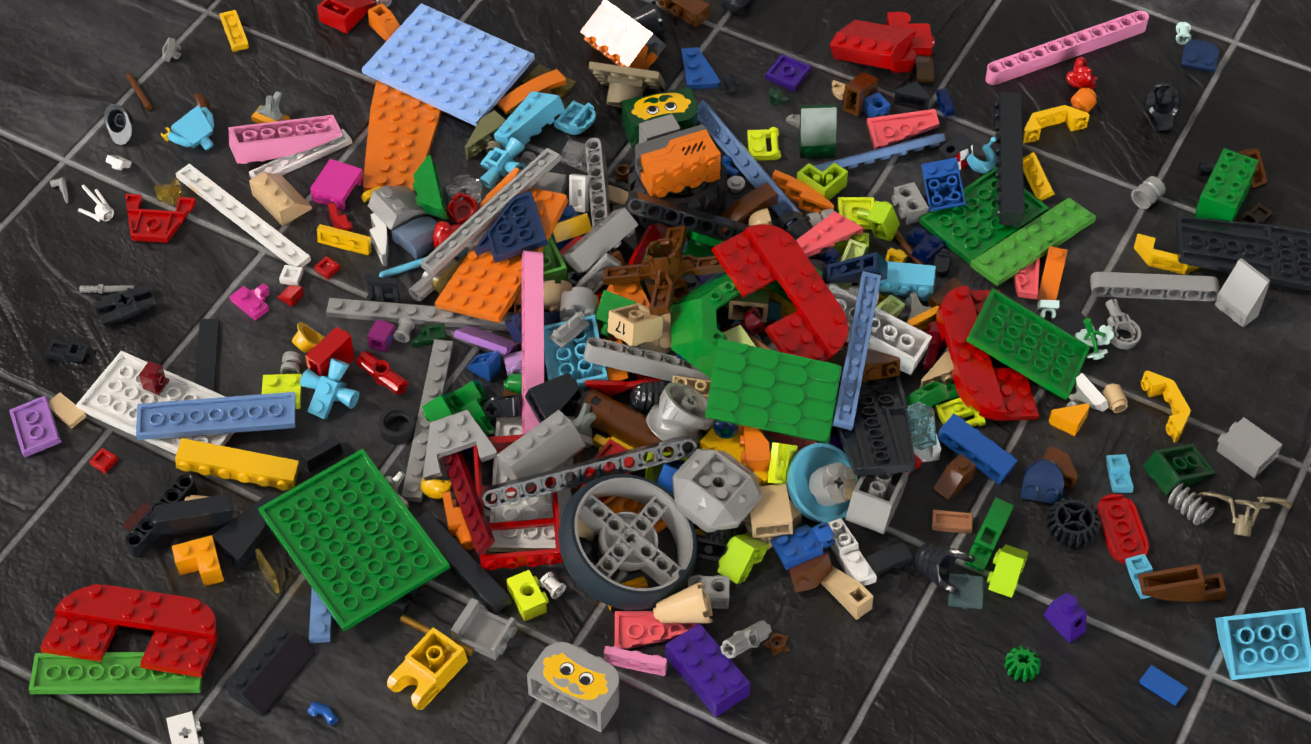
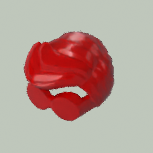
[446,193,479,225]

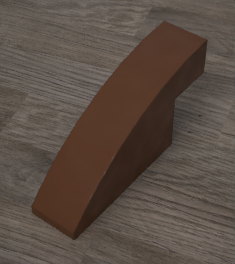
[716,183,777,241]
[1138,564,1226,602]

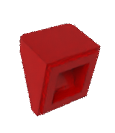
[278,285,304,307]

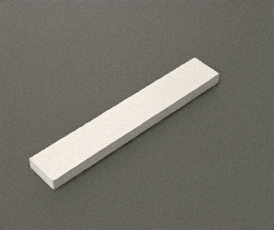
[249,129,352,179]

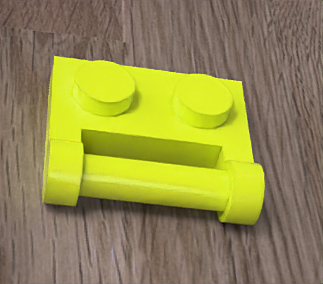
[747,127,781,161]
[935,398,986,427]
[767,442,798,485]

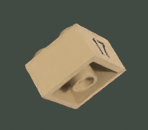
[608,303,664,346]

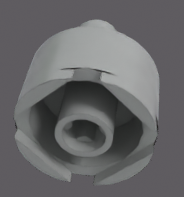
[560,287,599,322]
[809,462,856,506]

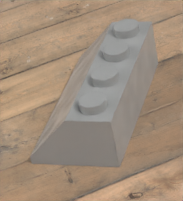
[561,208,638,273]
[497,410,586,491]

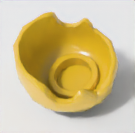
[421,478,451,499]

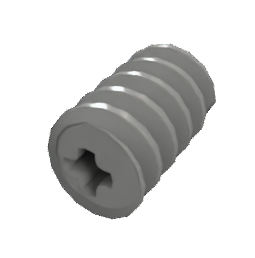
[1168,483,1215,525]

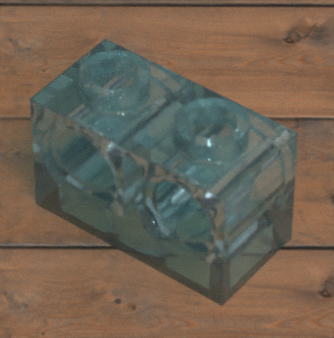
[907,402,937,450]

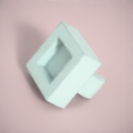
[1038,300,1059,319]

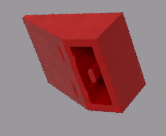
[317,0,377,34]

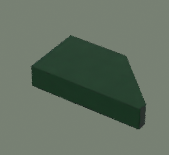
[411,323,447,347]

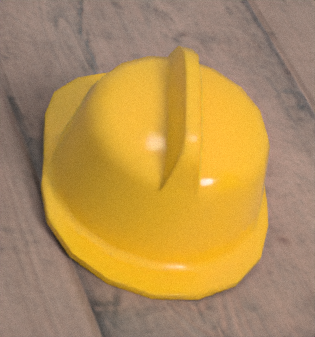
[292,322,325,353]

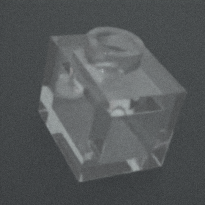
[562,139,587,169]

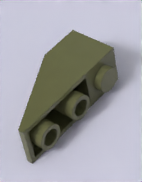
[465,110,506,160]

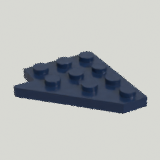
[474,191,548,263]

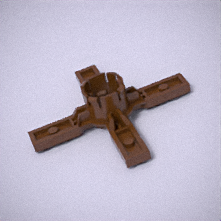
[602,226,726,315]

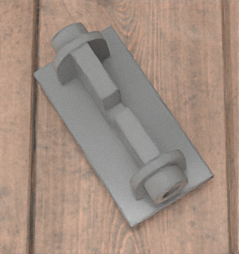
[549,311,590,348]

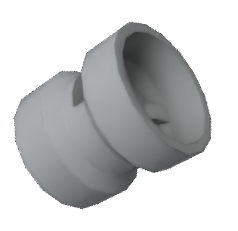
[280,351,302,374]

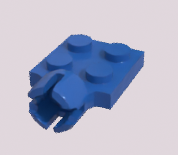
[770,522,836,570]

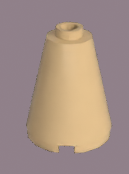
[653,582,713,623]

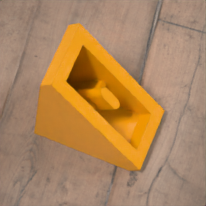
[1049,403,1090,436]

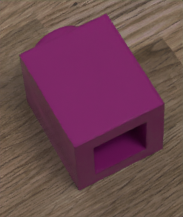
[367,320,395,353]

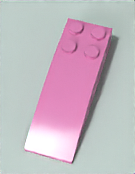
[229,115,342,164]

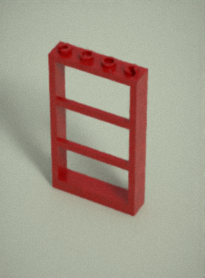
[473,434,563,570]

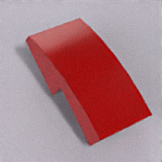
[328,203,354,232]

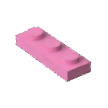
[604,646,667,676]

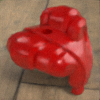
[1066,57,1098,89]
[433,221,461,249]

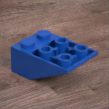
[921,157,966,212]

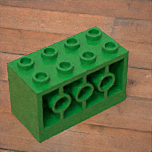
[1194,148,1259,222]

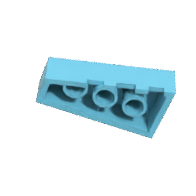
[494,91,565,150]
[858,261,936,302]

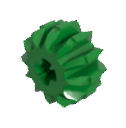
[1004,645,1041,682]

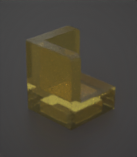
[154,178,182,205]

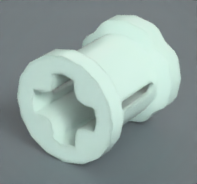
[1176,22,1191,45]

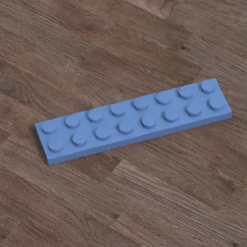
[136,392,296,440]

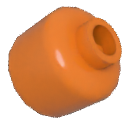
[1071,88,1097,113]

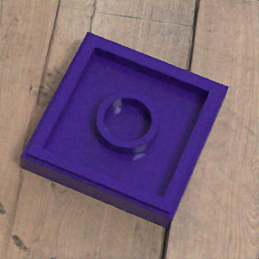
[765,54,812,92]

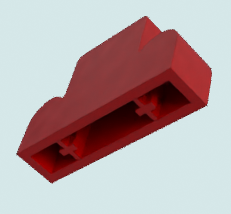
[886,12,935,73]

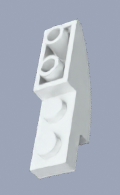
[828,518,877,586]

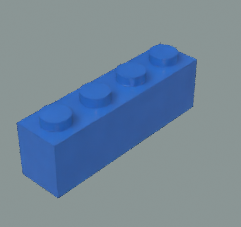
[937,414,1018,485]

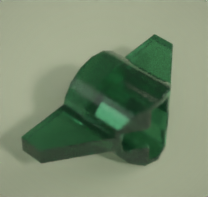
[768,88,790,105]

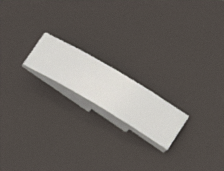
[369,212,389,267]

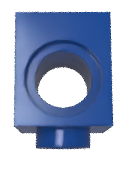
[863,92,890,118]

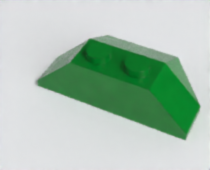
[412,155,449,220]

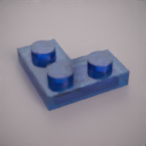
[905,226,946,264]

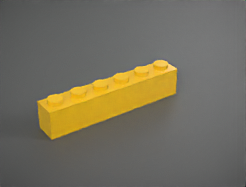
[175,438,299,491]

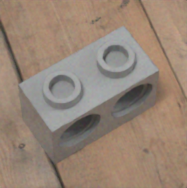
[892,182,929,225]
[688,575,730,609]

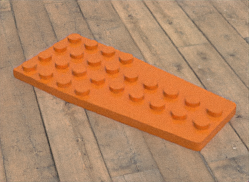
[363,80,442,194]
[435,188,568,323]

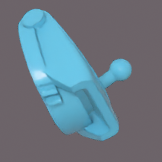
[966,137,997,174]

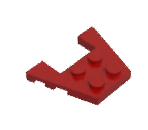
[125,194,196,243]

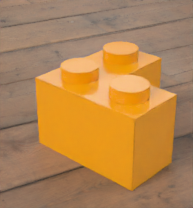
[172,535,224,587]

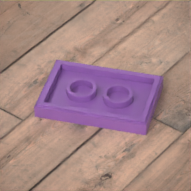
[454,326,521,355]
[9,395,62,458]

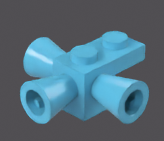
[479,137,526,190]
[300,358,360,419]

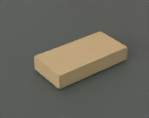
[49,393,87,428]

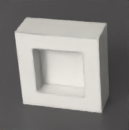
[106,155,132,170]
[279,265,303,286]

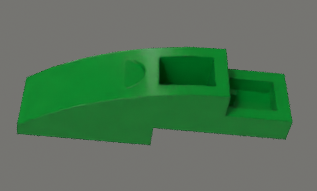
[906,381,959,421]
[964,497,1014,573]

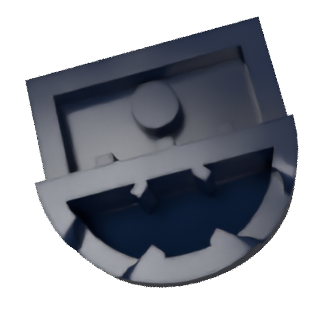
[1180,39,1219,73]
[1020,459,1064,504]

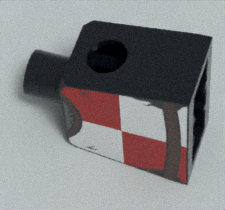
[933,132,973,171]

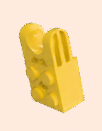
[387,627,468,710]

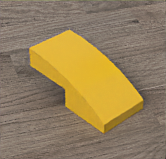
[553,213,592,243]

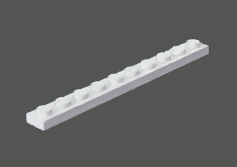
[176,164,311,268]

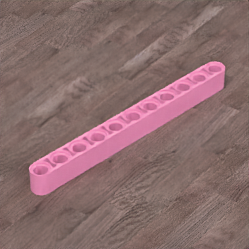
[985,11,1149,85]
[522,251,544,434]

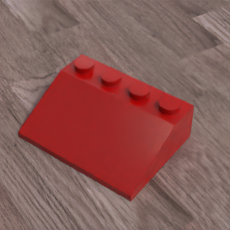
[830,20,916,70]

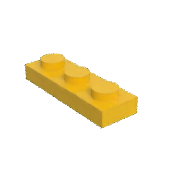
[219,10,249,52]
[1023,152,1055,202]
[317,224,371,256]

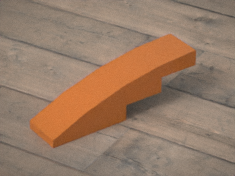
[497,69,566,114]
[772,170,834,214]

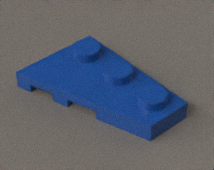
[681,47,721,90]

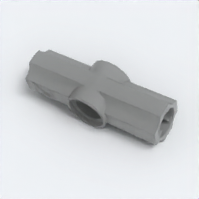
[409,258,459,302]
[720,620,772,658]

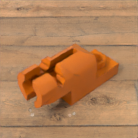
[442,492,475,551]

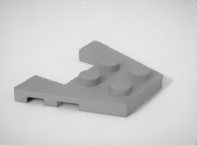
[423,410,498,481]

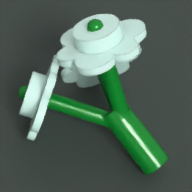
[1075,318,1114,360]

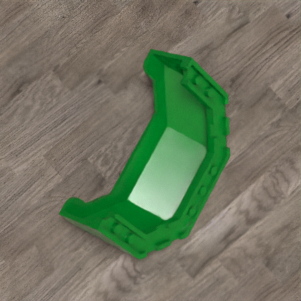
[670,266,823,379]

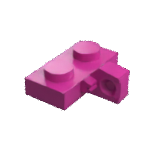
[230,283,270,321]

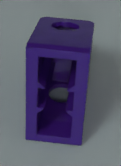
[1043,593,1087,643]

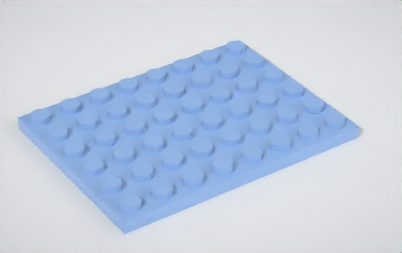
[362,3,535,126]

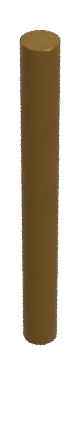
[400,614,475,657]

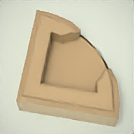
[832,80,846,100]

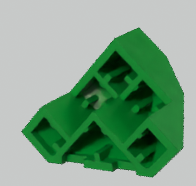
[422,379,495,436]

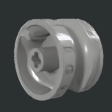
[646,382,715,451]

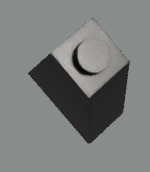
[525,373,579,423]

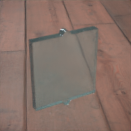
[948,573,983,610]

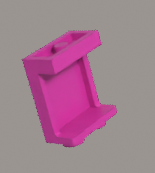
[310,159,363,210]

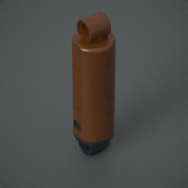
[567,387,672,455]

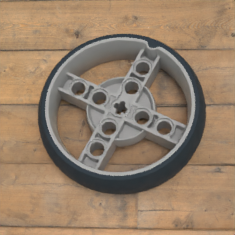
[558,474,697,610]

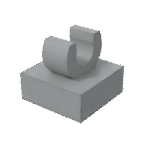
[162,37,181,62]

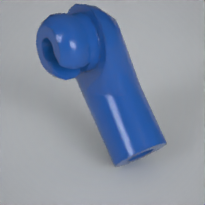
[722,155,740,177]
[307,701,338,725]

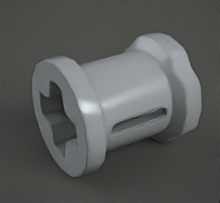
[393,318,415,343]

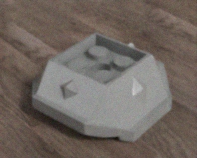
[672,449,762,533]

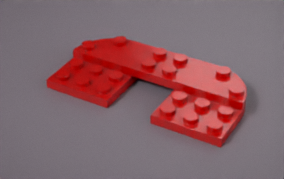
[712,224,848,362]
[936,286,1039,421]
[40,584,218,678]

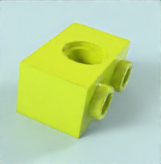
[507,570,549,622]

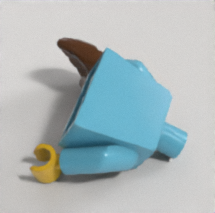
[161,93,214,151]

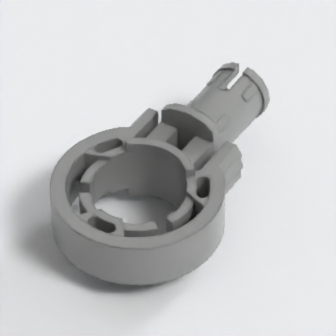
[1105,299,1141,350]

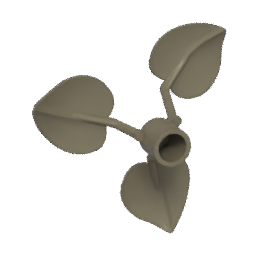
[1195,492,1292,537]

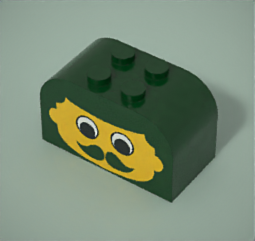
[622,87,698,149]

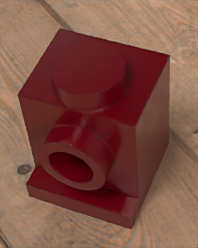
[139,361,169,395]

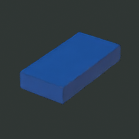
[1139,665,1188,706]

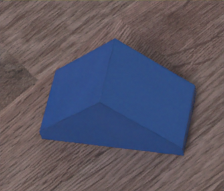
[466,350,501,382]

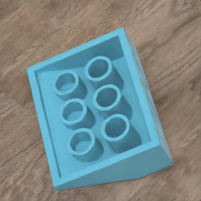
[544,315,609,391]
[1215,608,1311,680]

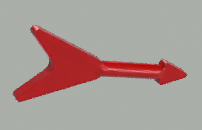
[585,378,665,397]

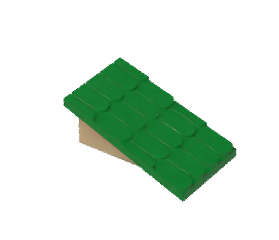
[705,339,842,444]

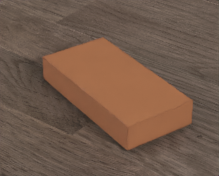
[931,510,973,534]

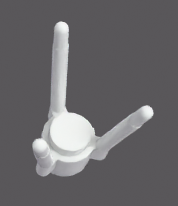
[79,185,114,222]

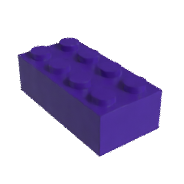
[665,623,750,717]

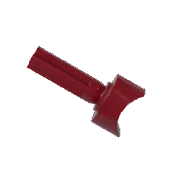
[721,307,766,336]
[922,321,947,371]

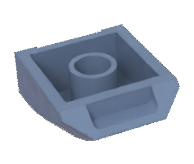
[391,216,438,260]

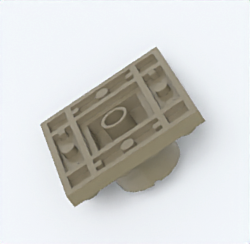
[589,62,667,108]

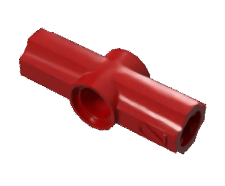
[356,351,408,395]

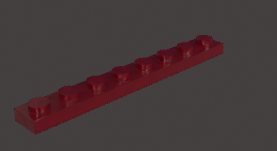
[441,451,495,555]

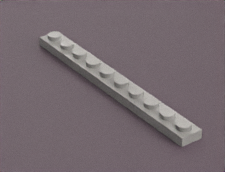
[420,148,562,275]
[326,298,514,332]
[401,339,453,502]

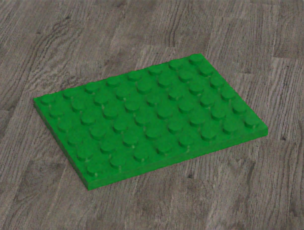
[258,448,450,632]

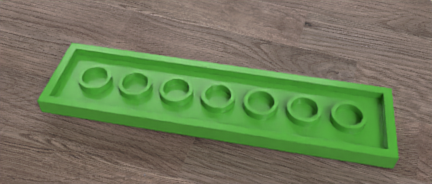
[970,198,1096,286]
[29,652,203,694]

